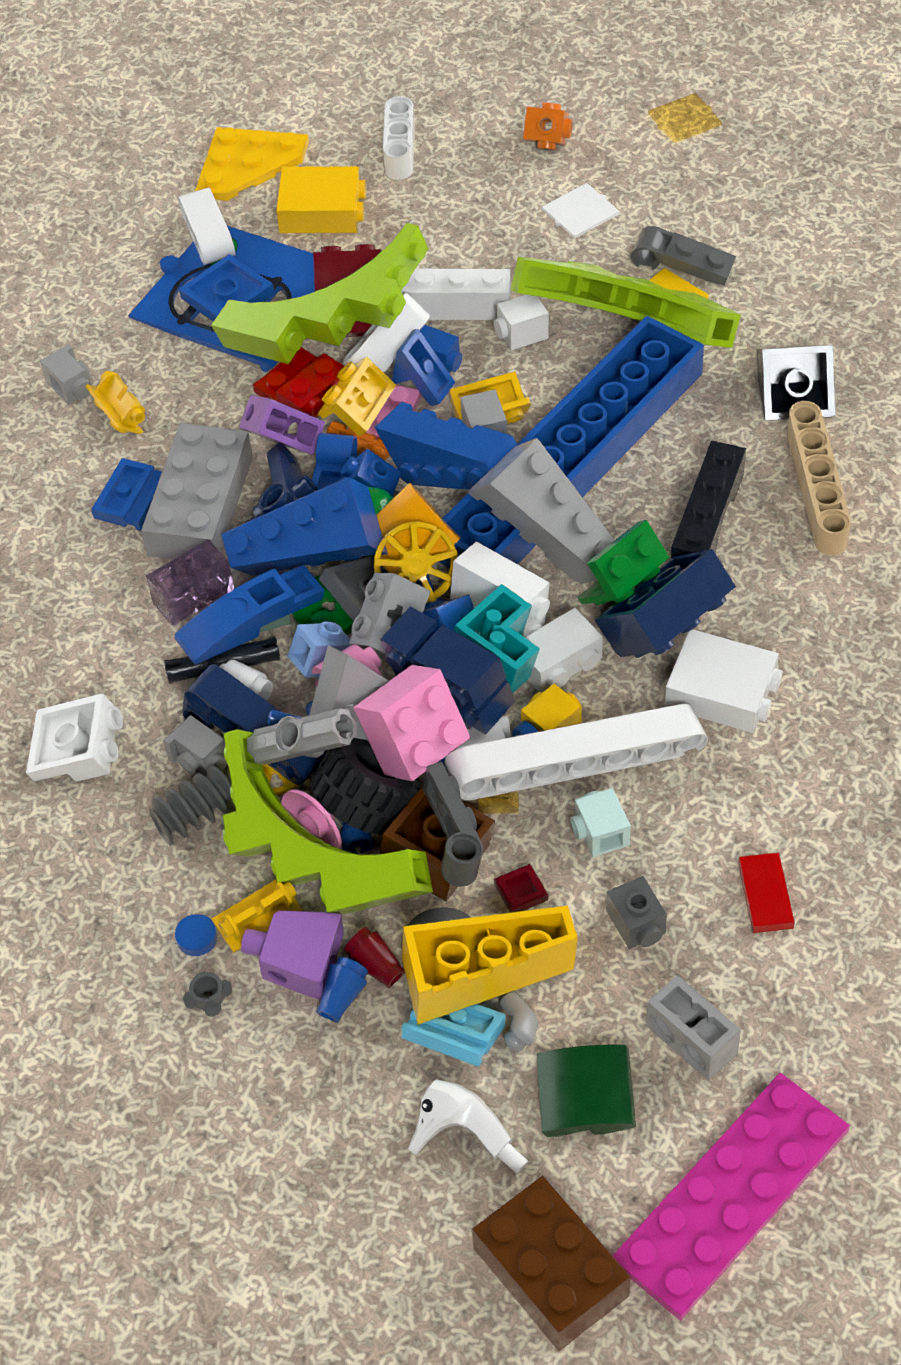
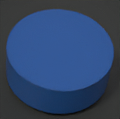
[175,914,217,956]

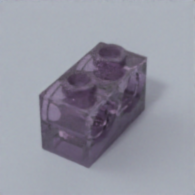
[146,539,234,626]

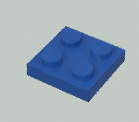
[179,254,275,322]

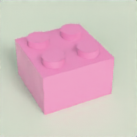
[353,665,471,781]

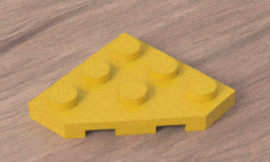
[195,127,309,201]

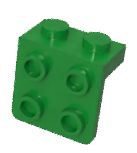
[578,520,670,606]

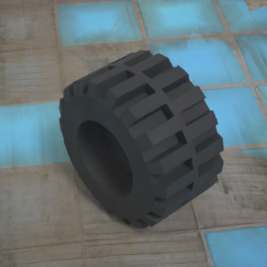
[310,738,421,835]

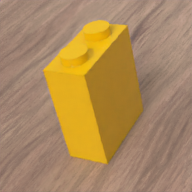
[276,166,366,233]

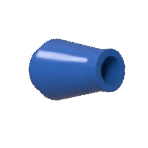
[316,957,368,1023]

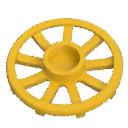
[374,522,458,603]

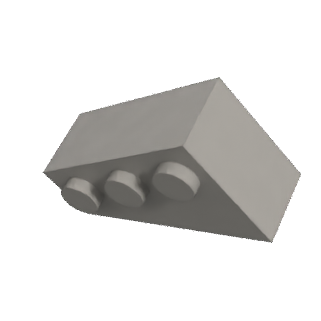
[309,645,389,740]

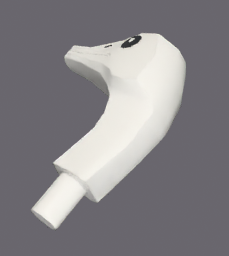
[408,1079,529,1174]

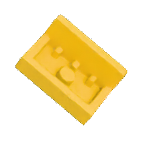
[448,371,531,424]

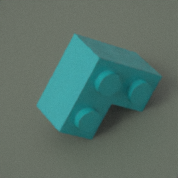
[454,584,540,693]

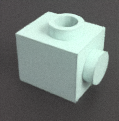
[570,788,631,857]

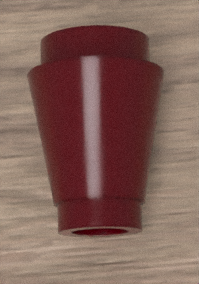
[344,927,405,988]

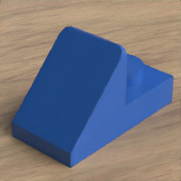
[392,329,455,406]

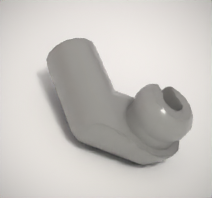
[500,991,538,1052]

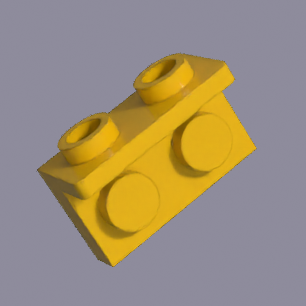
[318,357,396,436]

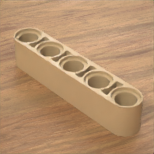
[787,401,851,555]

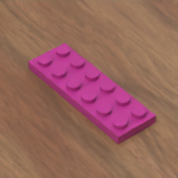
[612,1072,850,1321]

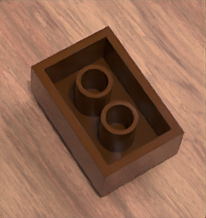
[472,1175,631,1351]

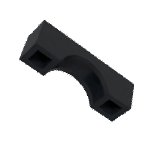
[670,440,746,559]

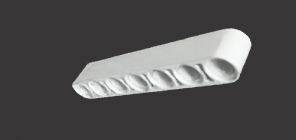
[444,704,708,801]

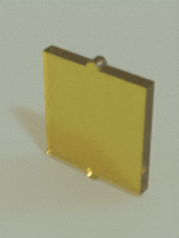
[648,93,722,143]

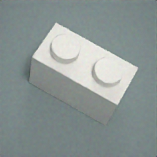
[525,608,603,692]

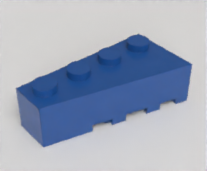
[375,402,518,490]
[221,477,388,575]

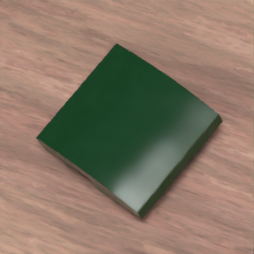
[537,1044,636,1137]

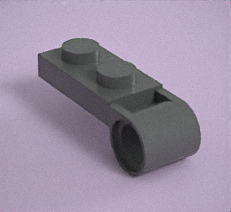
[631,226,736,285]
[422,762,483,887]

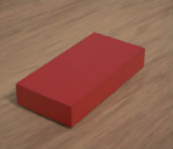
[738,852,795,933]

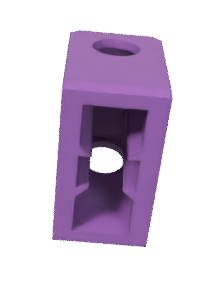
[239,395,325,455]
[241,911,344,1000]

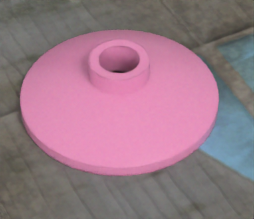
[281,789,342,849]

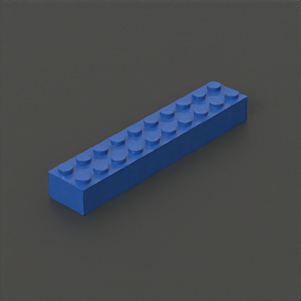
[438,316,704,569]

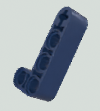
[182,664,327,785]

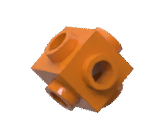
[523,102,573,150]

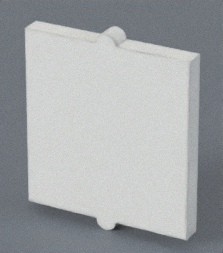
[542,183,620,238]

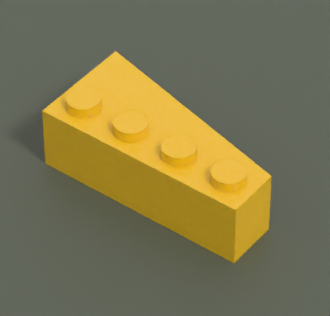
[402,905,578,1025]

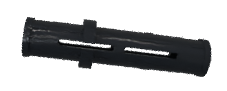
[164,637,280,684]

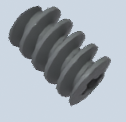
[149,766,233,846]

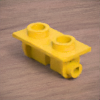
[85,371,145,434]
[211,879,303,953]

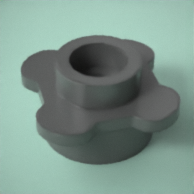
[183,972,232,1017]

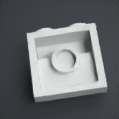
[26,693,123,782]

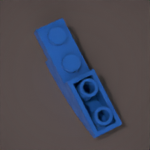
[174,565,325,665]

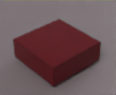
[494,864,548,913]

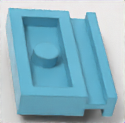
[402,1004,506,1067]

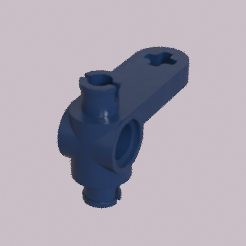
[243,443,318,524]

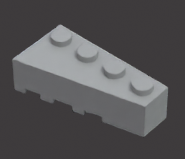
[468,438,615,584]

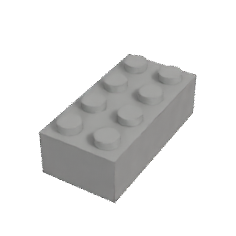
[141,423,253,565]

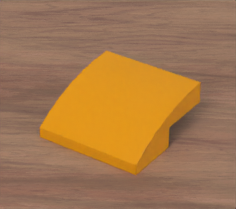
[376,483,461,582]

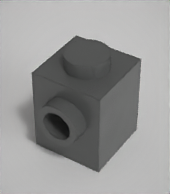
[606,876,667,949]

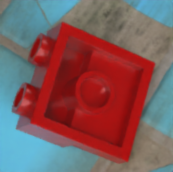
[253,347,344,418]

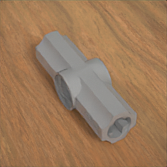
[247,708,357,765]

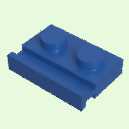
[91,458,162,531]

